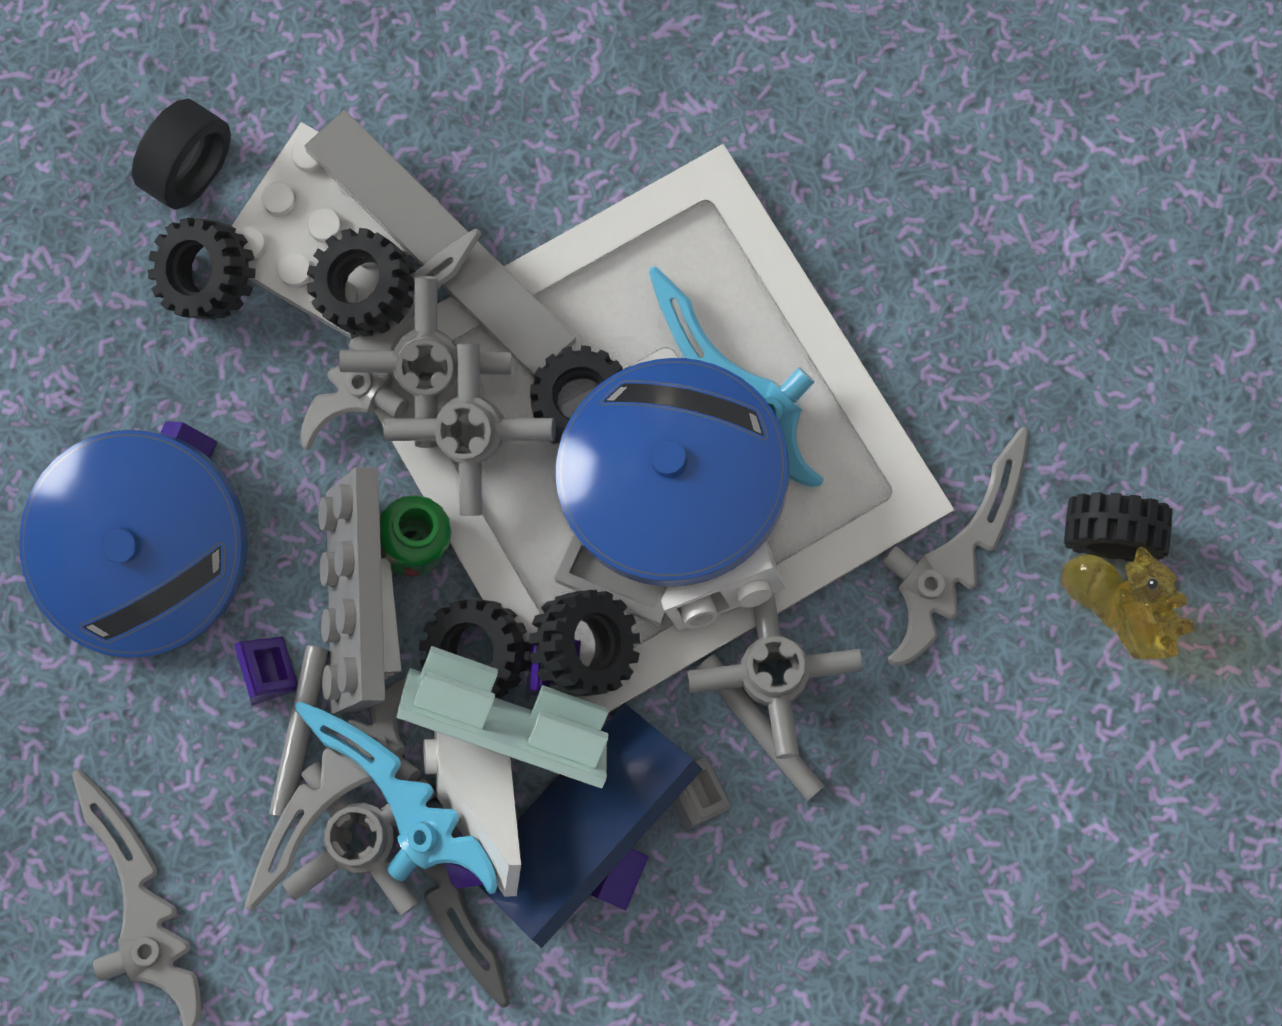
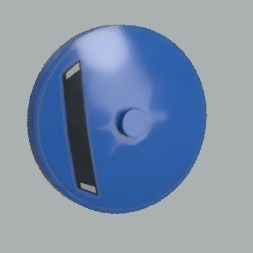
[556,358,789,587]
[19,430,248,658]

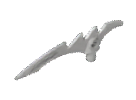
[300,229,481,450]
[881,427,1029,666]
[245,678,420,911]
[72,769,201,1026]

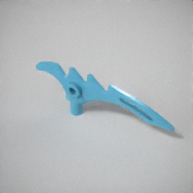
[649,267,823,487]
[295,701,497,894]

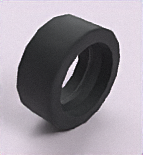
[131,98,231,210]

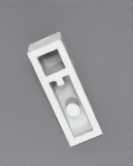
[423,731,521,897]

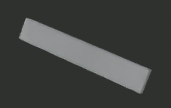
[304,109,576,378]

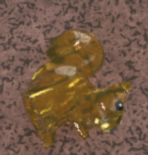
[1061,547,1195,659]

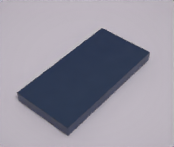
[479,703,703,948]

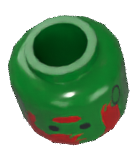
[380,495,452,577]

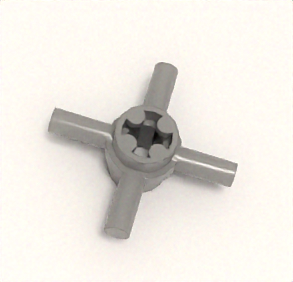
[339,276,511,448]
[384,344,556,516]
[687,593,863,759]
[282,761,437,916]

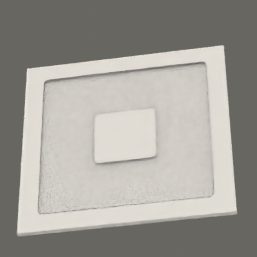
[375,144,954,713]

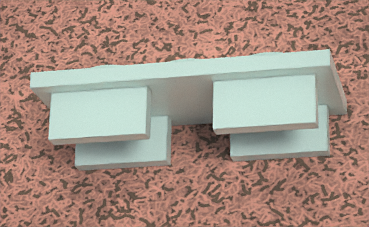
[396,646,608,788]

